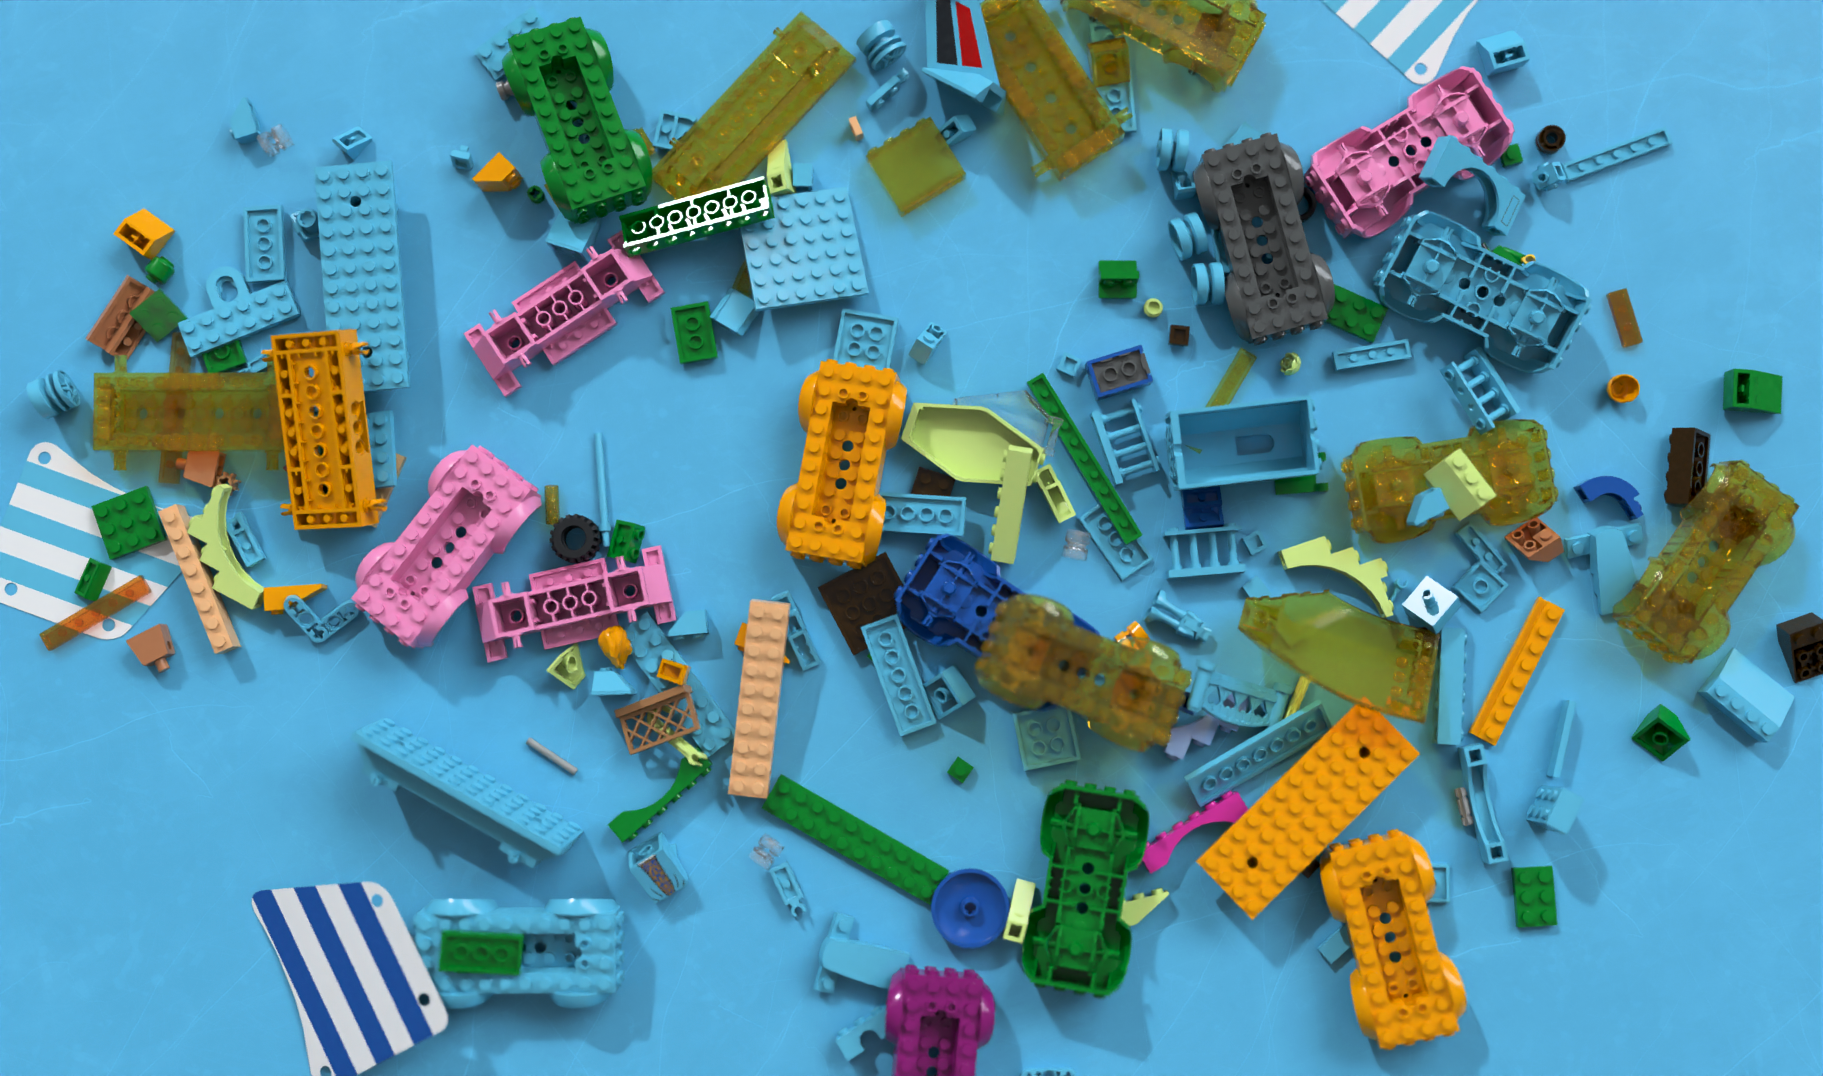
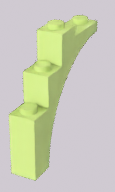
[187,484,264,610]
[1278,536,1394,618]

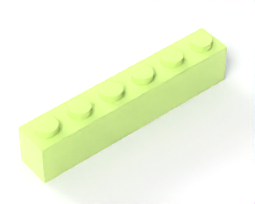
[988,445,1033,564]

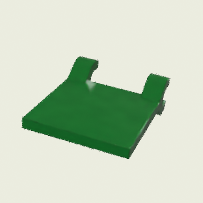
[1274,452,1329,495]

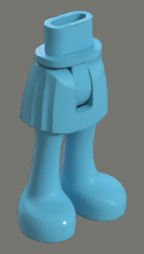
[1143,590,1212,643]

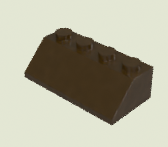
[1664,427,1711,510]

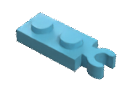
[866,68,909,112]
[769,861,806,917]

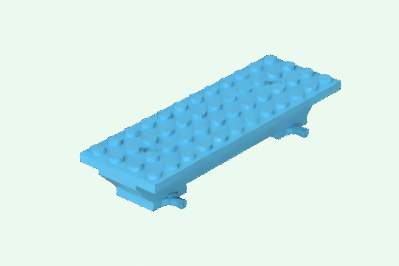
[314,160,410,393]
[350,718,584,868]

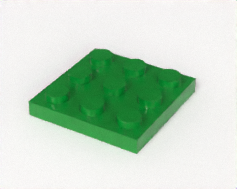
[91,486,167,560]

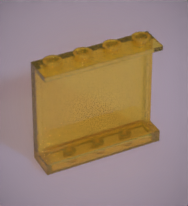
[866,117,966,217]

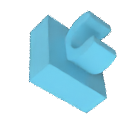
[450,145,474,171]

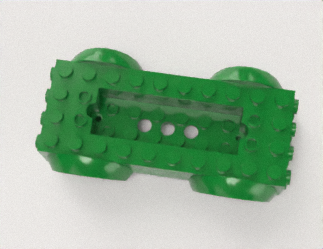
[502,17,653,224]
[1022,780,1150,999]

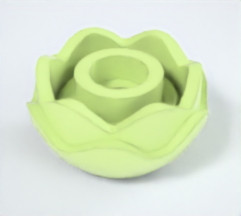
[1280,352,1301,375]

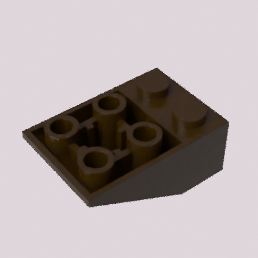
[1776,612,1823,683]

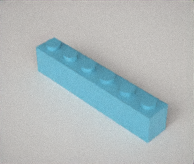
[1432,627,1467,745]

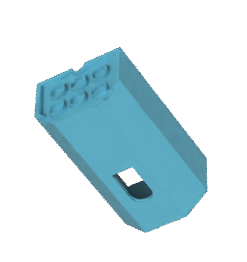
[1165,395,1322,491]

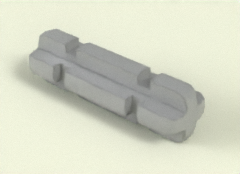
[1454,787,1473,826]

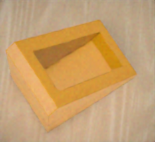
[656,658,691,685]

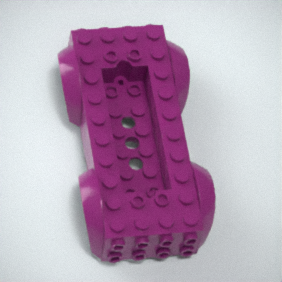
[885,965,995,1076]

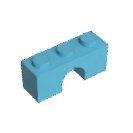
[835,1006,887,1061]

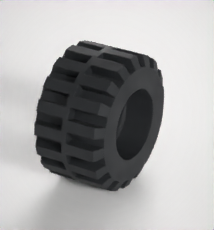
[550,514,602,564]

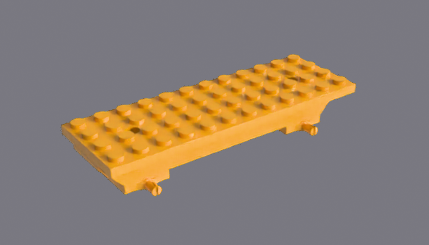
[1196,697,1420,920]

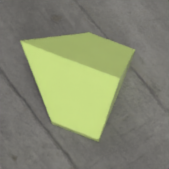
[547,643,586,690]

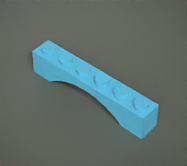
[1457,744,1509,864]

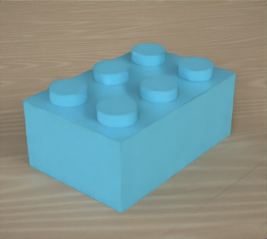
[1526,785,1584,834]

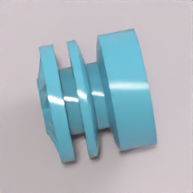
[856,19,907,71]
[27,370,80,419]

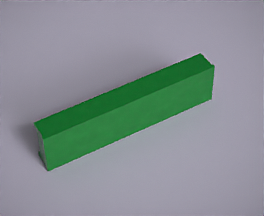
[619,176,775,257]

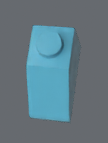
[230,97,263,144]
[930,114,977,152]

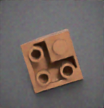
[1504,517,1564,562]

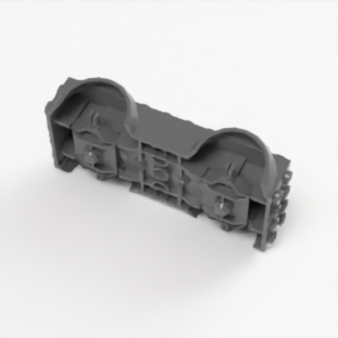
[1193,132,1335,346]

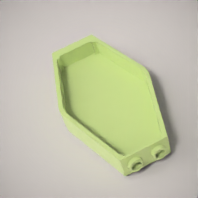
[901,403,1047,486]

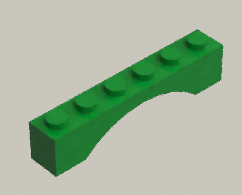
[608,747,713,842]

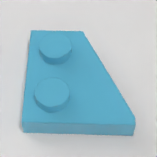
[653,109,697,151]

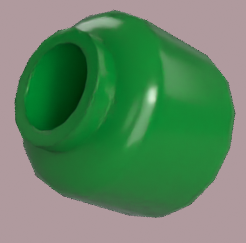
[145,256,175,284]

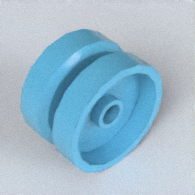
[1156,128,1189,172]
[1168,212,1208,260]
[1191,262,1225,305]

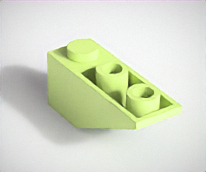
[767,139,796,196]
[1002,878,1036,943]
[1121,888,1169,926]

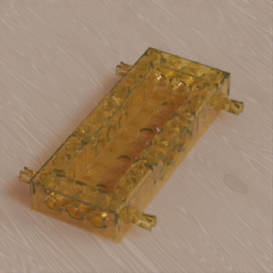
[980,0,1133,182]
[93,355,285,471]

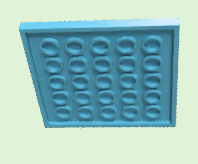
[739,187,869,312]

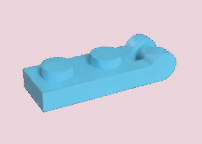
[226,512,267,568]

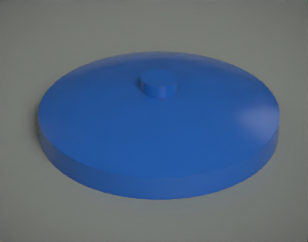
[931,868,1009,948]

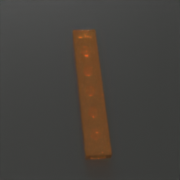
[39,575,152,651]

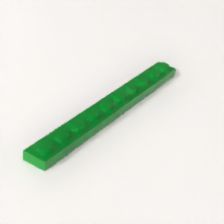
[1027,373,1142,546]

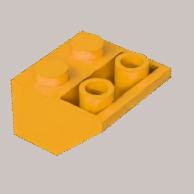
[113,208,175,260]

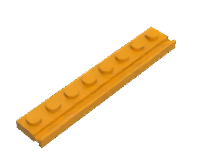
[1468,597,1565,746]

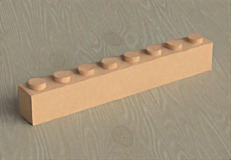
[158,504,241,654]

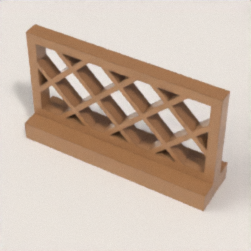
[614,684,701,755]

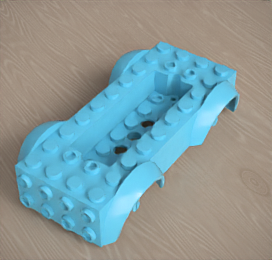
[1372,210,1592,374]
[413,899,625,1009]

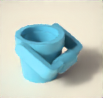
[290,208,319,242]

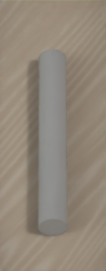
[526,737,578,775]

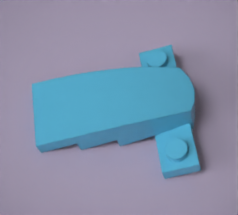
[1564,523,1643,615]
[813,912,910,994]

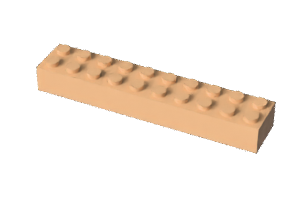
[728,599,791,799]

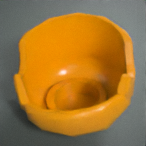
[1606,374,1640,403]

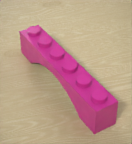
[1142,790,1248,874]

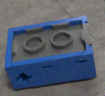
[1085,345,1153,401]

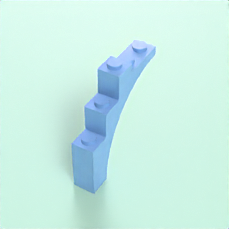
[1130,693,1249,761]

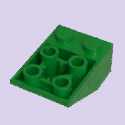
[1723,369,1782,414]

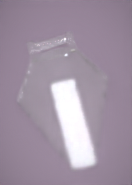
[952,390,1064,457]

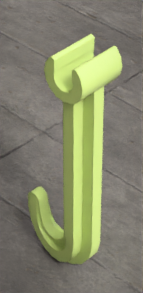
[647,706,708,767]

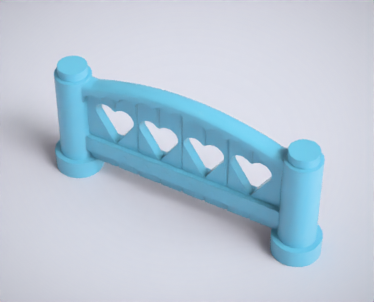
[1187,659,1294,730]

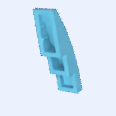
[771,590,821,671]

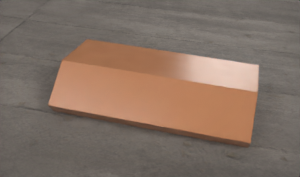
[85,275,155,363]

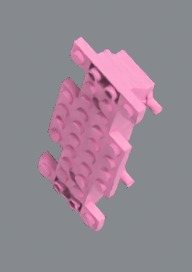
[464,230,665,397]
[472,545,677,662]

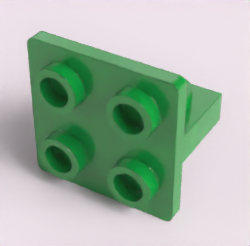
[1098,260,1139,299]

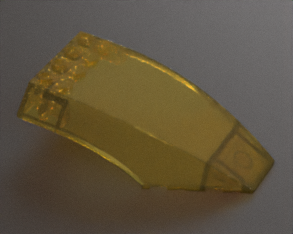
[1238,589,1440,724]

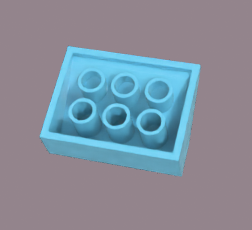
[1697,648,1795,742]

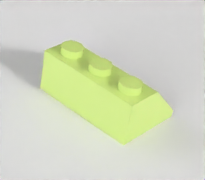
[1423,448,1496,521]

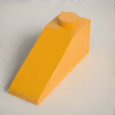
[263,584,327,615]

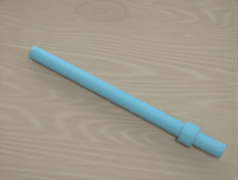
[594,433,611,547]

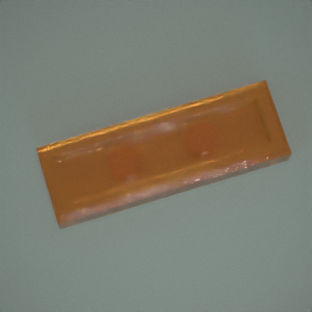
[1606,288,1643,348]

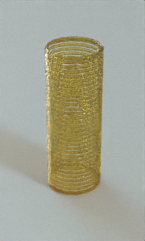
[544,485,560,525]

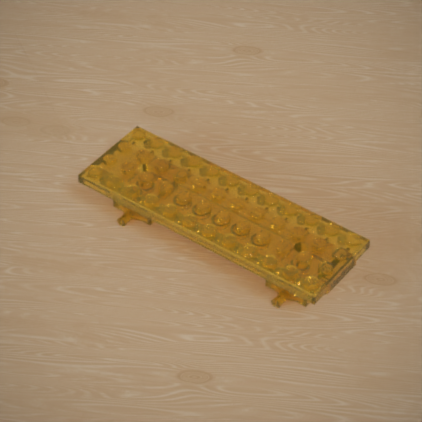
[652,11,856,200]

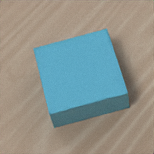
[1057,352,1082,378]
[1242,530,1269,556]

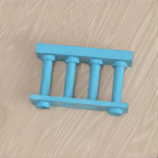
[1439,346,1521,435]
[1090,398,1161,487]
[1162,523,1246,579]

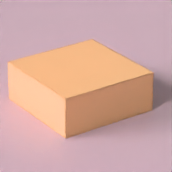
[849,116,863,141]

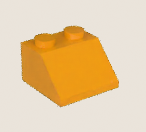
[472,152,523,192]

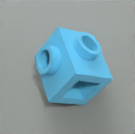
[1532,162,1567,191]

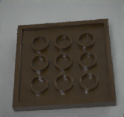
[818,552,906,656]

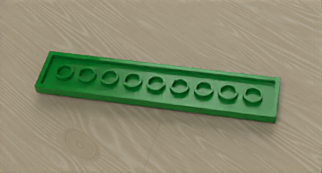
[762,774,949,905]

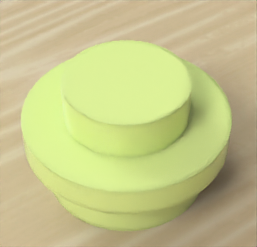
[1143,298,1163,318]

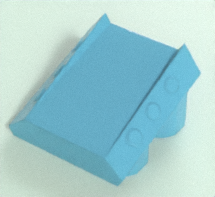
[710,287,759,336]

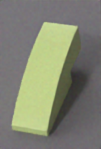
[1037,464,1076,523]

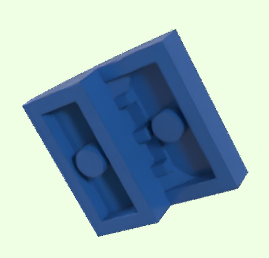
[1181,486,1224,530]

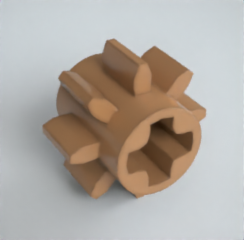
[214,472,241,496]

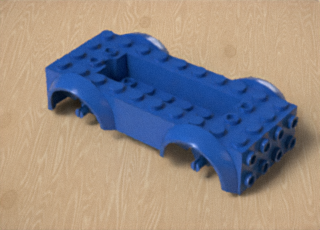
[893,533,1102,712]

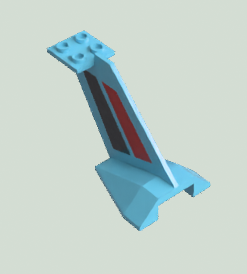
[921,0,1006,116]

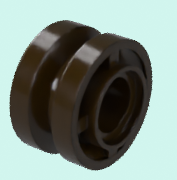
[1535,125,1566,154]

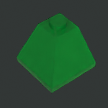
[1631,704,1690,762]

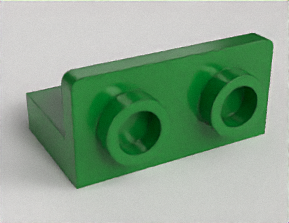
[607,520,645,564]

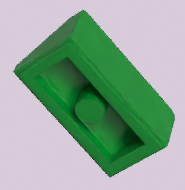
[74,558,112,601]

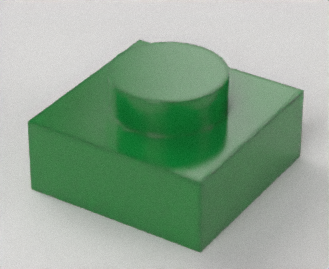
[1500,143,1523,168]
[947,757,974,783]

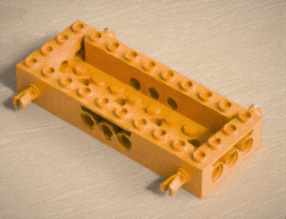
[261,329,388,530]

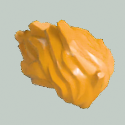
[598,625,632,670]

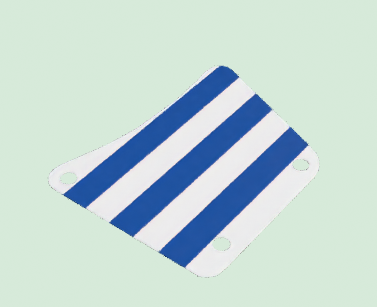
[252,882,448,1076]

